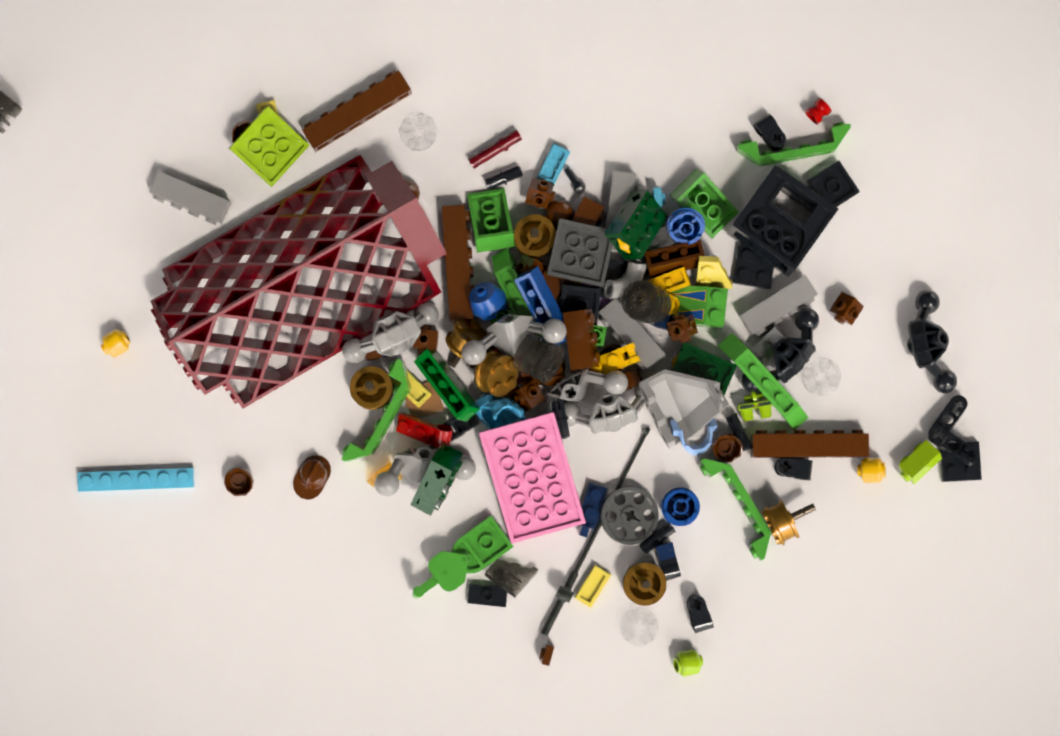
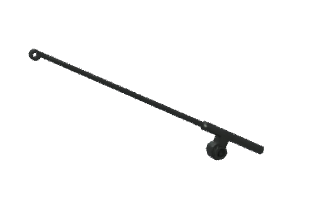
[541,427,650,636]

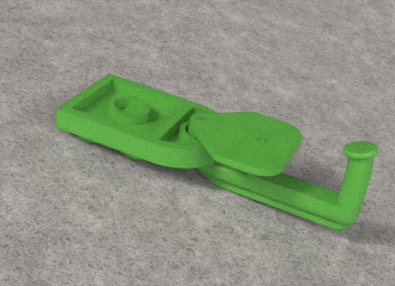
[412,516,514,599]

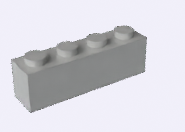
[149,171,231,225]
[605,171,639,250]
[739,275,818,337]
[599,298,667,373]

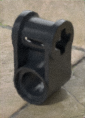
[753,114,786,151]
[443,413,479,442]
[774,458,813,480]
[686,595,714,634]

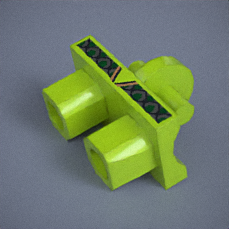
[736,391,773,422]

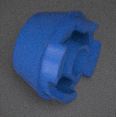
[667,207,705,244]
[469,282,507,321]
[661,487,700,526]

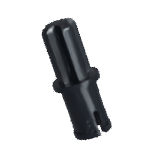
[485,166,523,190]
[551,400,570,439]
[726,413,752,451]
[639,522,676,554]

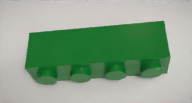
[414,349,480,422]

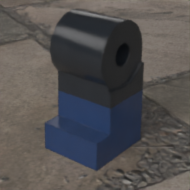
[655,542,681,581]

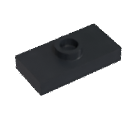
[468,584,508,607]

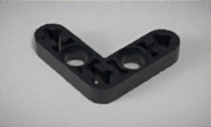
[928,395,979,466]

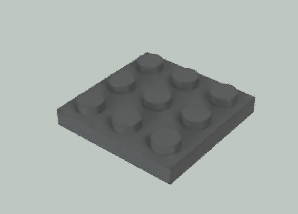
[547,218,613,288]

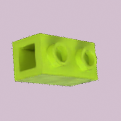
[899,440,942,485]

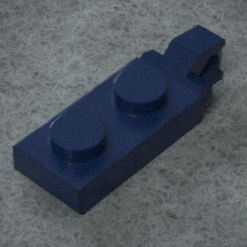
[579,483,608,538]

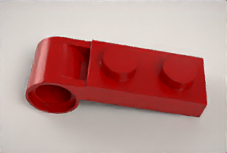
[396,412,453,448]

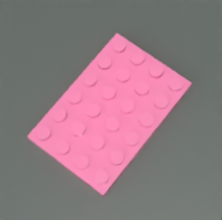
[479,411,586,544]

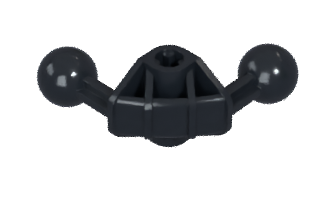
[907,290,957,393]
[741,308,819,392]

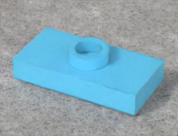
[537,143,570,185]

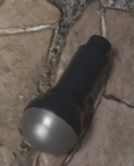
[564,167,586,194]

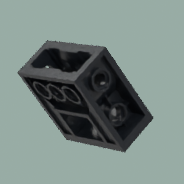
[726,165,838,278]

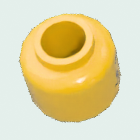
[100,329,131,357]
[857,458,886,483]

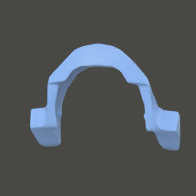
[670,418,718,455]

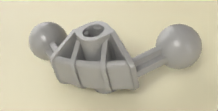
[342,303,439,363]
[461,314,567,365]
[544,369,628,414]
[564,380,648,434]
[374,445,476,496]

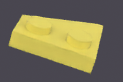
[695,256,732,289]

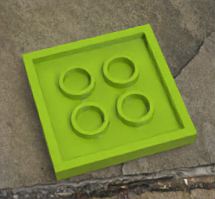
[229,106,310,187]

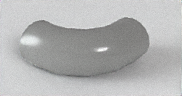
[603,260,647,299]

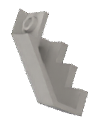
[639,369,729,449]

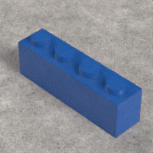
[514,266,567,348]

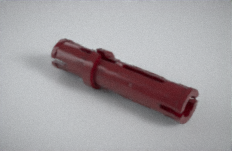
[468,130,522,169]

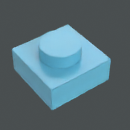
[652,188,666,208]

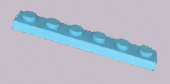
[77,468,195,492]

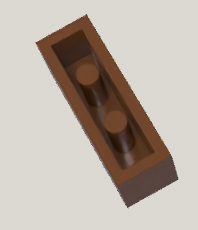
[645,239,705,279]
[563,309,600,370]

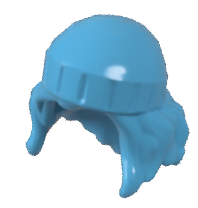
[475,392,526,429]

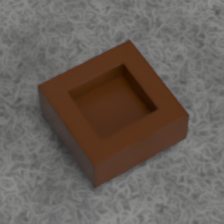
[539,644,554,666]

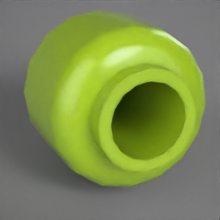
[673,649,703,677]

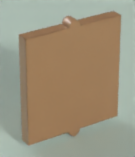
[405,382,444,418]

